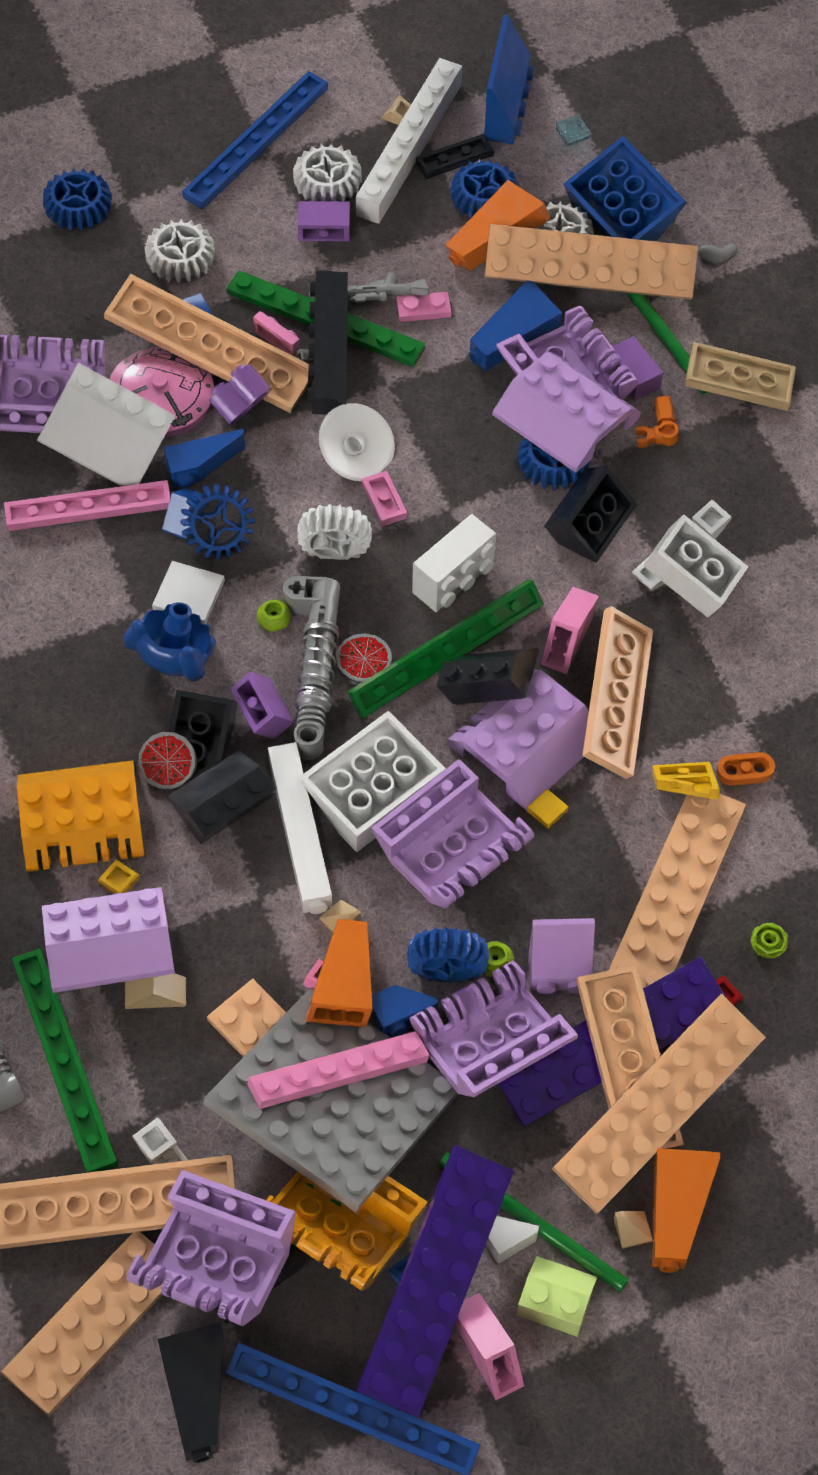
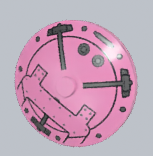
[110,347,214,437]

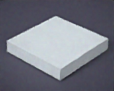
[152,561,225,623]

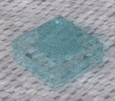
[556,115,590,147]

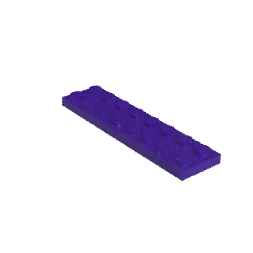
[498,956,725,1127]
[356,1145,514,1417]

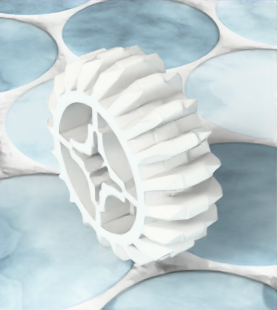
[293,143,362,202]
[537,201,594,235]
[145,218,215,284]
[297,503,372,560]

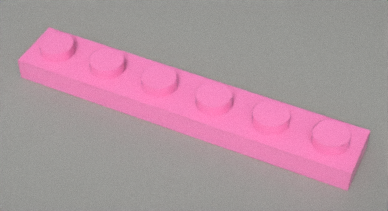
[4,480,171,531]
[247,1031,429,1109]

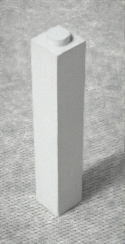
[268,742,332,914]

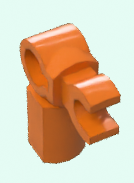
[635,395,679,448]

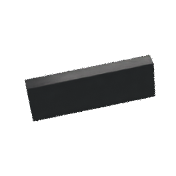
[416,134,494,179]

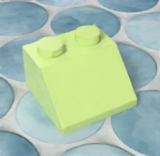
[516,1256,597,1337]

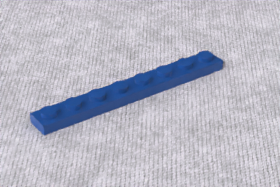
[182,71,328,210]
[225,1343,481,1475]

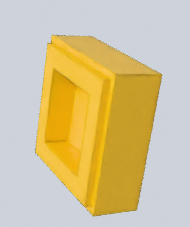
[527,789,569,829]
[97,859,140,894]

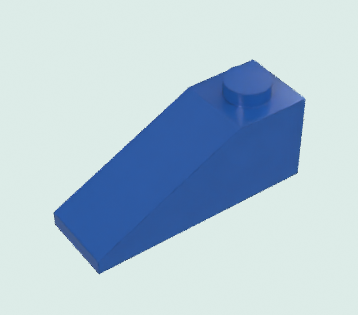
[164,429,245,488]

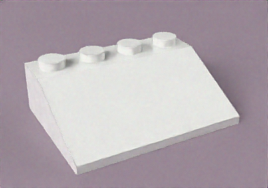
[37,362,175,486]
[299,711,446,852]

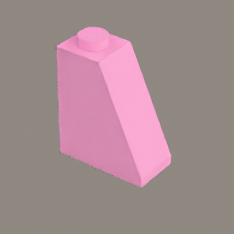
[541,587,599,674]
[455,1293,524,1400]

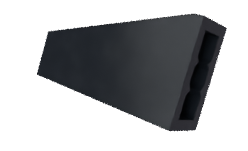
[157,1322,224,1463]

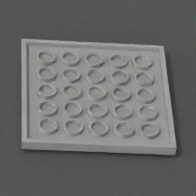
[203,987,458,1212]

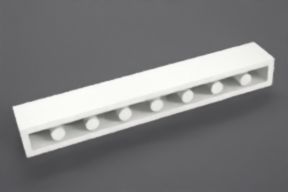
[356,58,462,224]

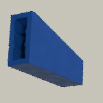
[469,281,562,371]

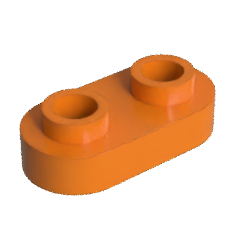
[716,752,775,786]

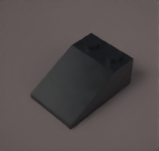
[169,690,238,781]

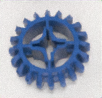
[451,159,519,219]
[42,168,112,232]
[518,437,590,491]
[180,484,255,559]
[407,927,489,983]

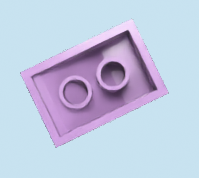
[528,918,595,994]

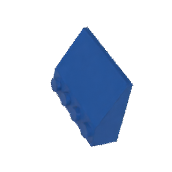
[484,15,534,144]
[563,136,687,241]

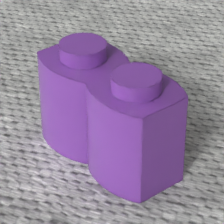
[209,364,273,425]

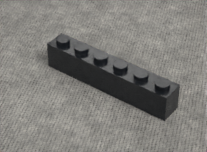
[307,270,348,415]

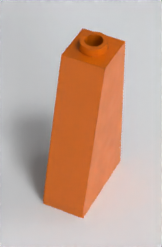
[445,180,550,271]
[305,919,373,1027]
[652,1148,720,1273]

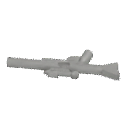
[309,272,430,303]

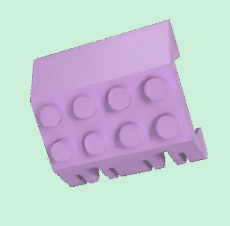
[496,306,638,400]
[0,334,105,433]
[492,351,641,473]
[447,670,589,811]
[371,759,535,908]
[42,887,175,993]
[410,961,578,1097]
[127,1170,296,1326]

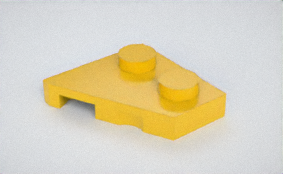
[652,762,720,799]

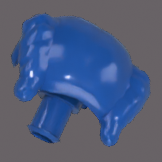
[123,602,216,682]

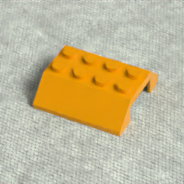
[17,760,145,872]
[266,1171,428,1291]

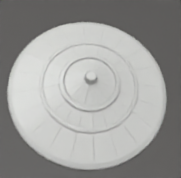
[319,403,395,481]

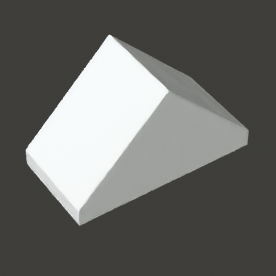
[486,1216,539,1264]

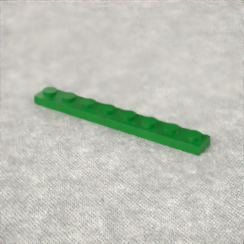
[226,270,425,368]
[347,579,544,718]
[12,948,118,1173]

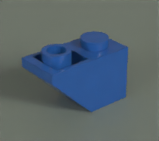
[371,985,439,1037]

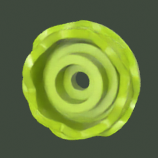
[256,599,292,632]
[751,923,788,959]
[484,941,514,977]

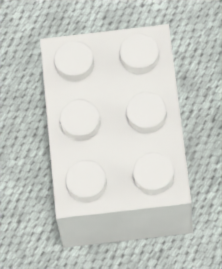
[412,514,496,612]
[643,514,748,618]

